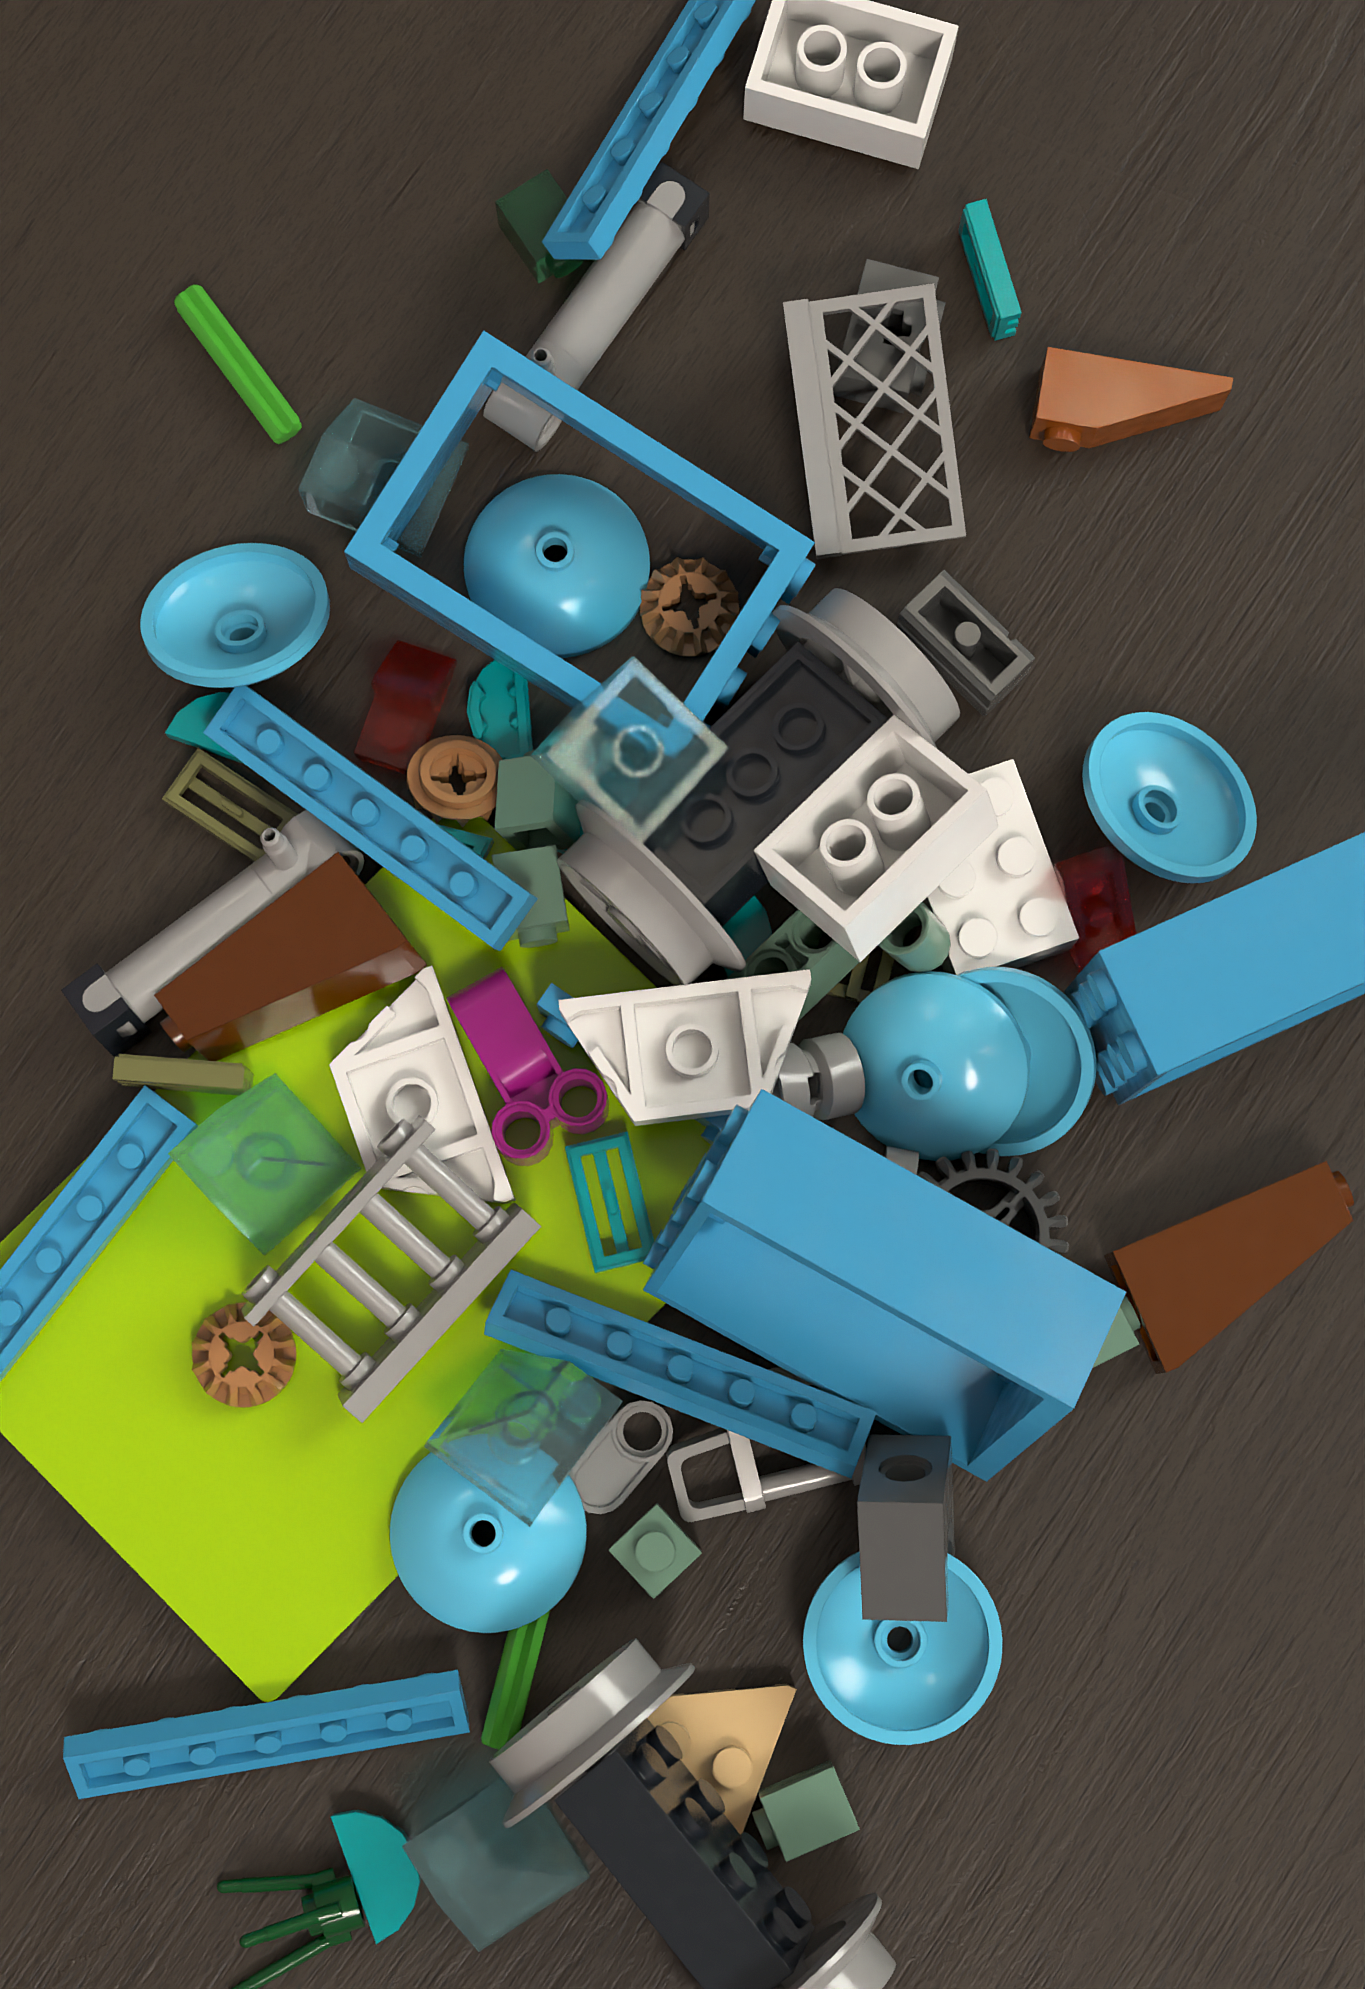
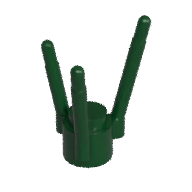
[217,1867,365,1989]

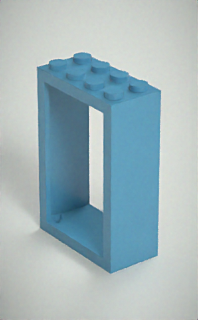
[344,330,816,769]
[1064,832,1365,1105]
[643,1089,1126,1482]

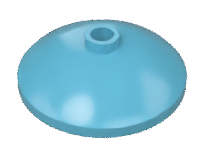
[464,474,650,658]
[140,543,330,688]
[1082,712,1257,883]
[914,967,1097,1156]
[843,971,1030,1161]
[390,1433,587,1633]
[803,1551,1003,1745]

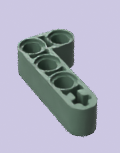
[725,902,951,1021]

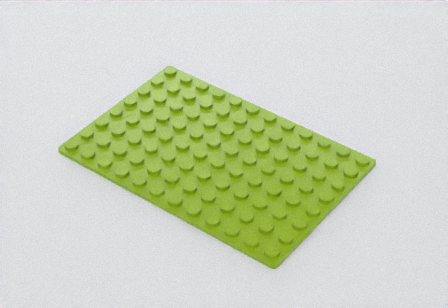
[0,817,711,1702]

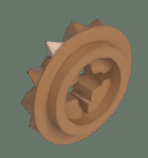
[640,557,739,656]
[407,735,503,828]
[192,1303,296,1407]

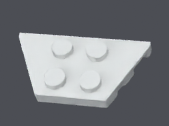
[329,965,516,1204]
[558,969,811,1126]

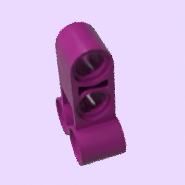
[446,967,609,1166]

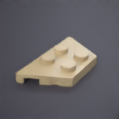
[647,1684,797,1834]

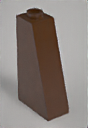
[154,852,427,1061]
[1104,1161,1354,1374]

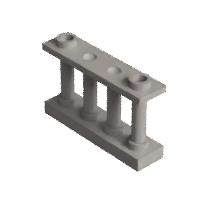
[241,1115,541,1423]

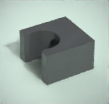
[857,1434,955,1622]

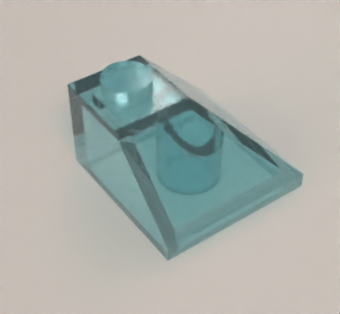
[298,398,469,557]
[530,656,728,844]
[168,1073,362,1255]
[424,1349,623,1527]
[402,1776,591,1952]

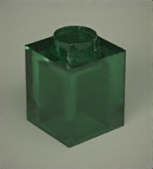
[495,169,584,284]

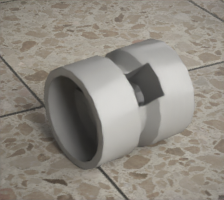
[772,1033,865,1120]

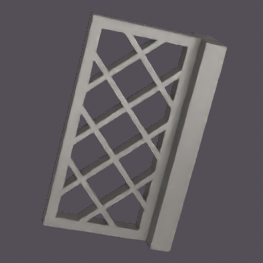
[783,283,966,560]

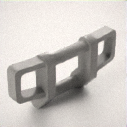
[666,1366,866,1522]

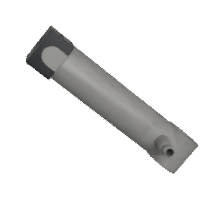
[483,161,710,452]
[61,810,364,1058]

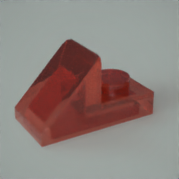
[354,640,457,775]
[1054,844,1136,973]

